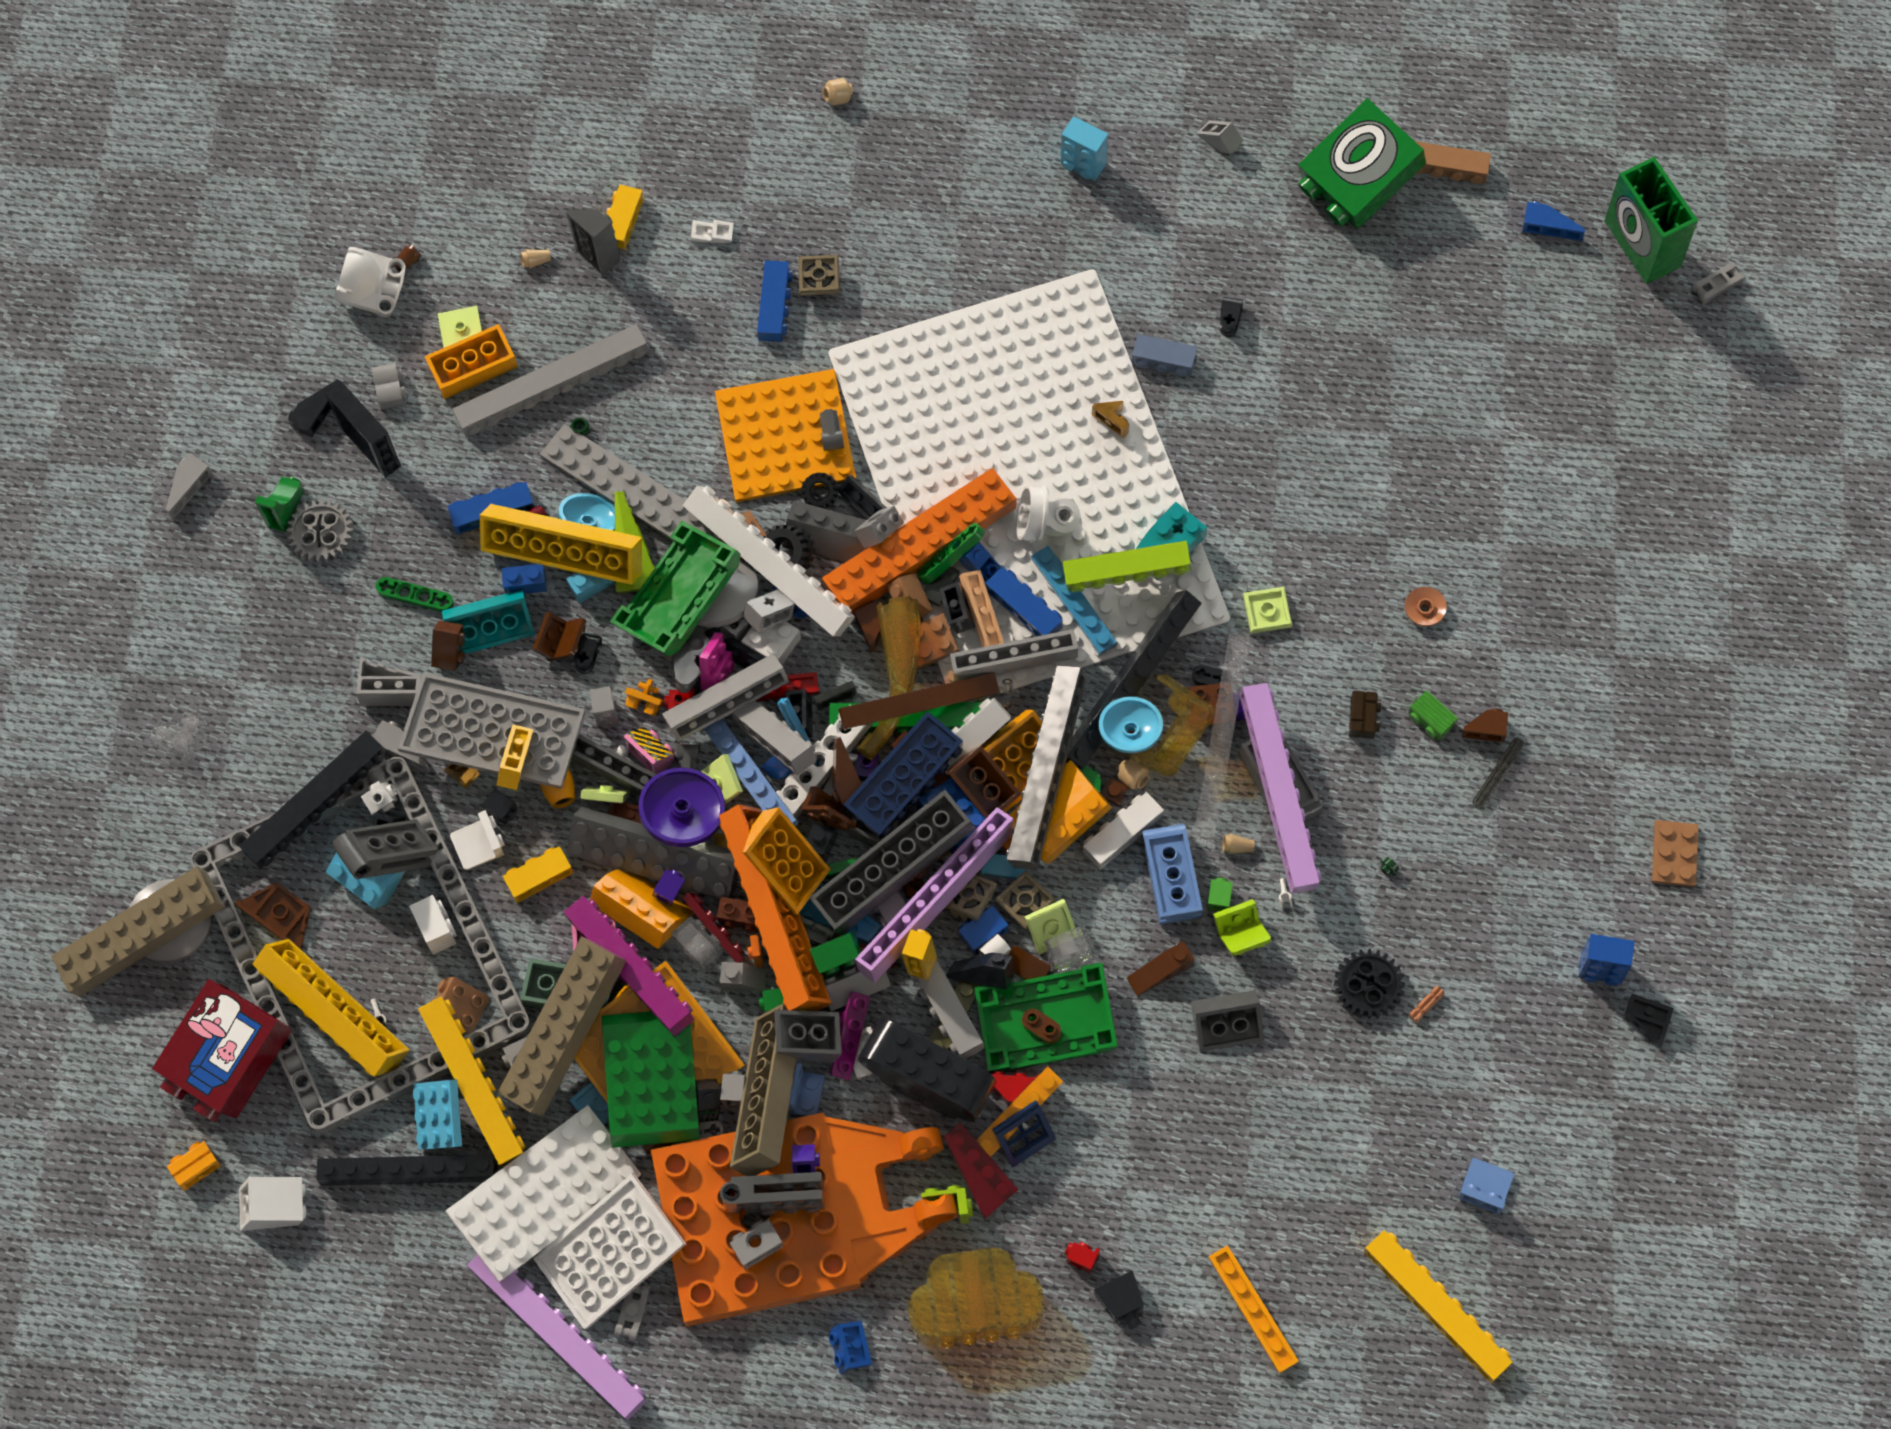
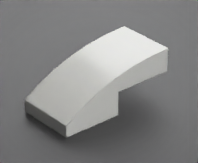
[690,220,734,243]

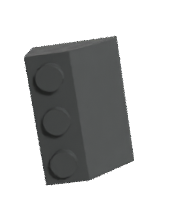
[1191,990,1264,1052]

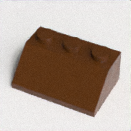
[946,745,1022,818]

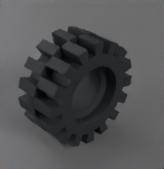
[801,472,839,509]

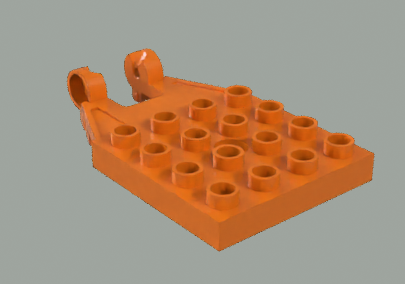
[651,1112,959,1327]

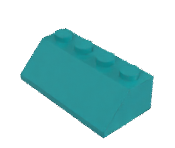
[442,589,535,654]

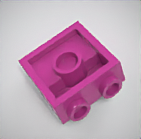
[699,632,735,691]

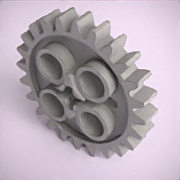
[286,499,355,564]

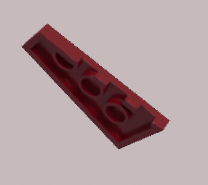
[682,892,745,963]
[943,1122,1018,1218]

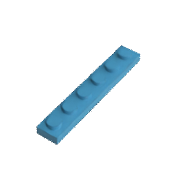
[1031,545,1117,656]

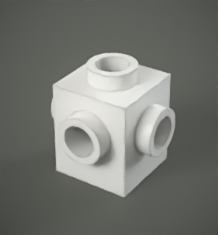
[361,781,398,814]

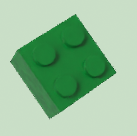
[809,931,863,975]

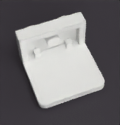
[450,810,505,870]

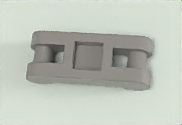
[1691,262,1746,304]
[614,1284,651,1342]

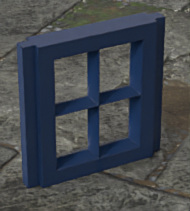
[992,1100,1056,1168]

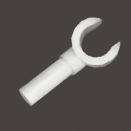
[616,745,633,762]
[1279,878,1293,908]
[371,999,387,1024]

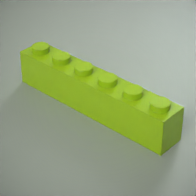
[1062,541,1192,592]

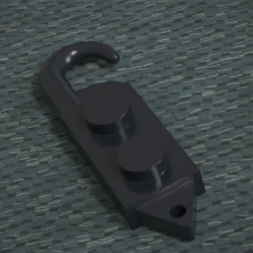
[705,627,765,669]

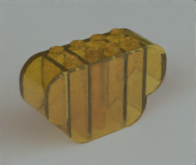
[908,1248,1044,1348]

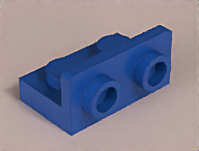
[829,1321,872,1374]

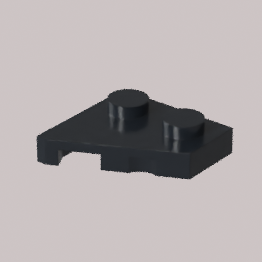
[1624,994,1674,1048]

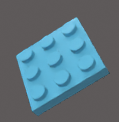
[413,1079,462,1150]

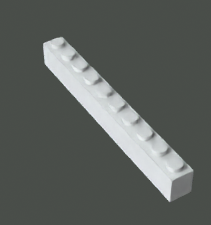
[682,486,855,636]

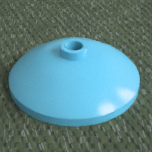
[558,493,615,531]
[1099,697,1163,753]

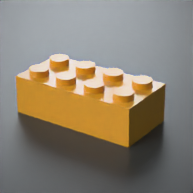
[424,324,518,400]

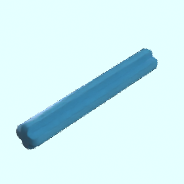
[777,698,820,767]

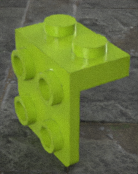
[1213,899,1271,956]
[921,1185,973,1224]

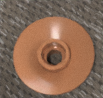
[1404,587,1447,626]

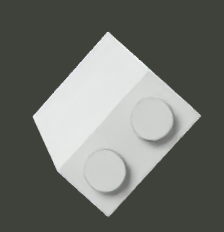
[239,1177,306,1231]

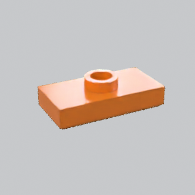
[748,935,764,968]

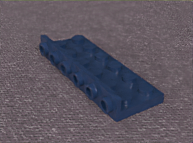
[843,711,963,839]

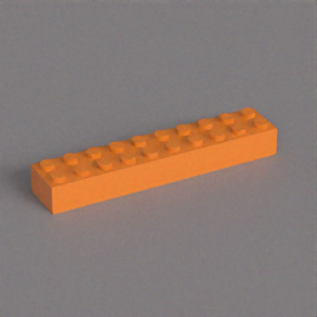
[822,467,1017,615]
[719,804,832,1012]

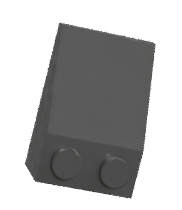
[774,1010,842,1063]

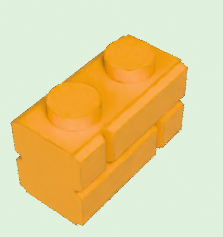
[167,1141,221,1191]

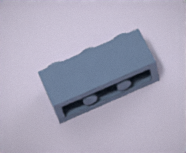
[1132,334,1197,377]

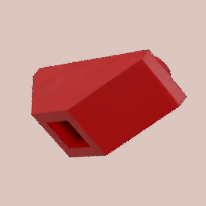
[991,1071,1039,1106]

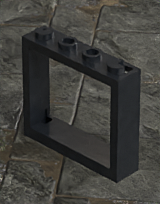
[326,382,401,478]

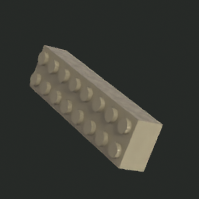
[51,866,225,997]
[497,936,627,1116]
[730,1003,796,1176]

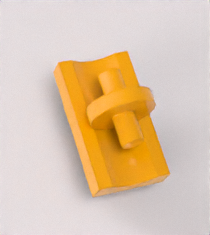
[625,679,665,716]

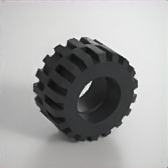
[762,524,815,569]

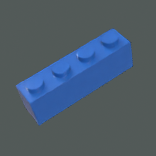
[757,260,793,342]
[447,482,534,535]
[985,566,1063,637]

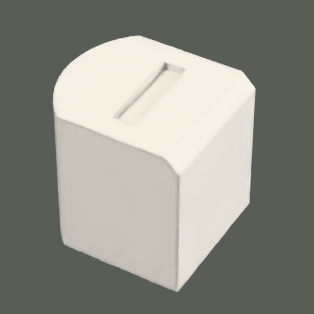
[979,934,1011,955]

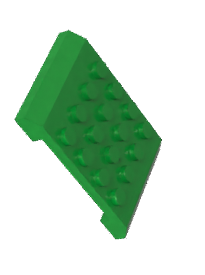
[610,520,741,656]
[974,962,1118,1073]
[602,1011,700,1148]

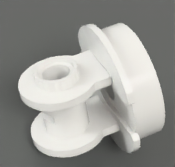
[1016,486,1081,543]

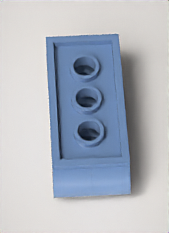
[1142,824,1203,925]

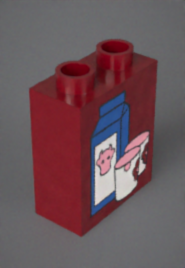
[152,979,293,1122]

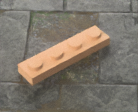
[959,570,1004,647]

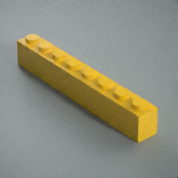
[1364,1230,1512,1384]

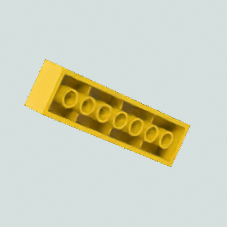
[480,504,642,585]
[252,939,410,1077]
[418,996,526,1167]

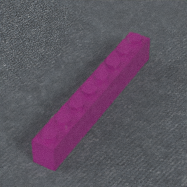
[564,895,694,1037]

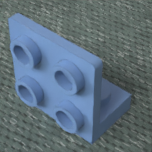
[788,1062,825,1117]
[1458,1158,1514,1215]

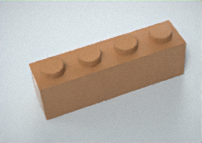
[1415,141,1491,184]

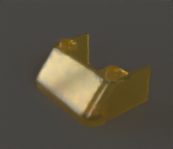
[1122,674,1214,776]

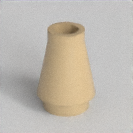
[520,249,551,269]
[1222,833,1255,854]

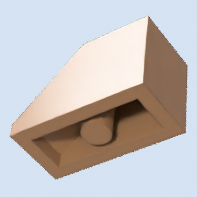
[886,573,933,620]

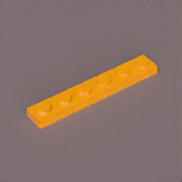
[955,1066,1064,1162]
[1208,1245,1299,1374]

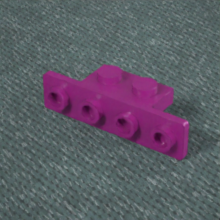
[830,991,870,1081]

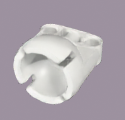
[334,247,406,318]

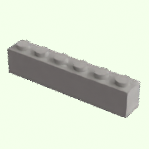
[950,629,1078,682]
[662,654,789,742]
[726,700,817,775]

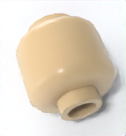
[822,78,853,106]
[1118,758,1150,790]

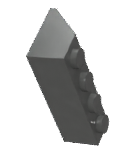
[566,209,620,275]
[782,500,867,563]

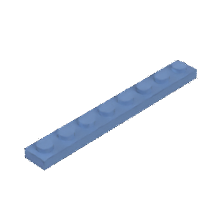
[703,718,799,826]

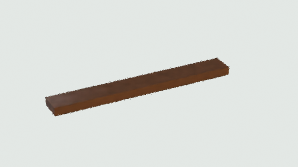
[838,673,1000,730]

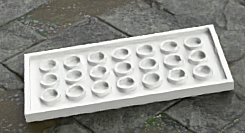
[445,1105,641,1283]

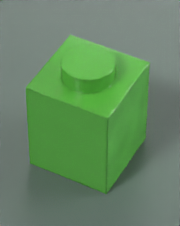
[1207,878,1233,911]

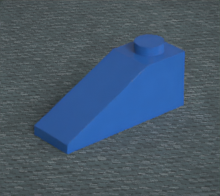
[1522,202,1585,241]

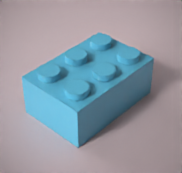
[1061,116,1108,181]
[326,853,405,909]

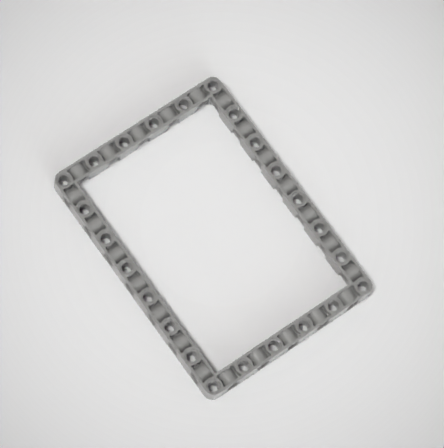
[190,757,532,1134]

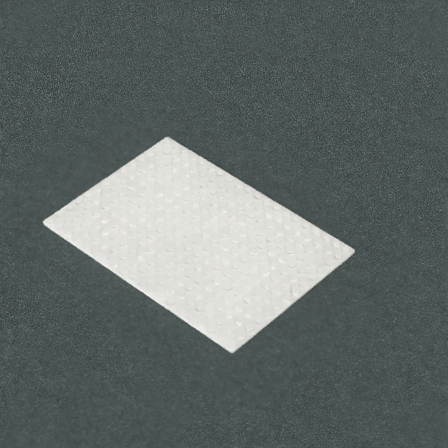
[828,269,1230,702]

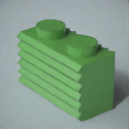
[1408,690,1458,741]

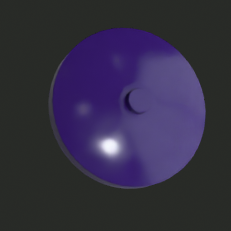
[639,768,725,847]

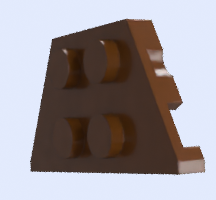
[234,882,311,950]

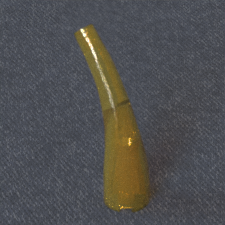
[857,596,921,760]

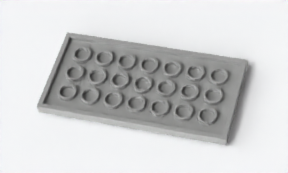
[398,672,586,789]

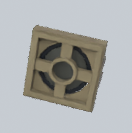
[798,255,840,296]
[995,870,1056,931]
[945,875,998,922]

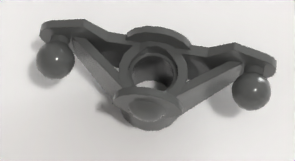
[665,625,714,693]

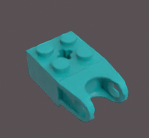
[1136,501,1207,580]

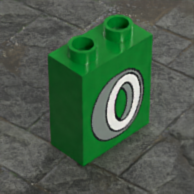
[1298,98,1426,229]
[1604,156,1698,284]

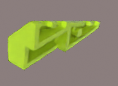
[615,491,655,593]

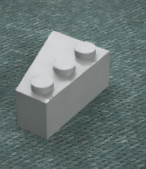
[356,657,421,706]

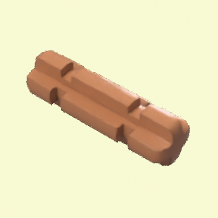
[1409,986,1444,1023]

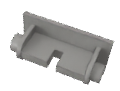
[800,914,837,944]

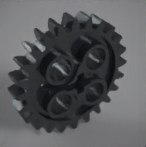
[1334,949,1405,1019]

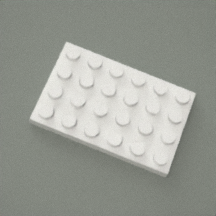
[533,1174,686,1330]

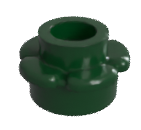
[570,417,590,435]
[1380,857,1400,877]

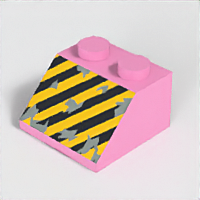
[624,727,675,774]

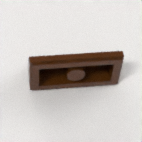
[1009,945,1051,980]

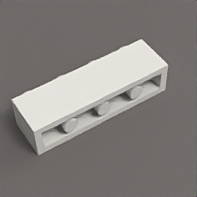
[945,698,1011,775]
[1083,792,1164,870]

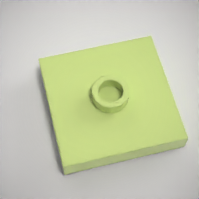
[438,306,482,348]
[1243,587,1292,634]
[700,754,743,805]
[581,785,630,803]
[1024,899,1078,955]

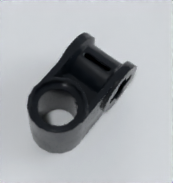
[1220,297,1243,337]
[573,633,602,674]

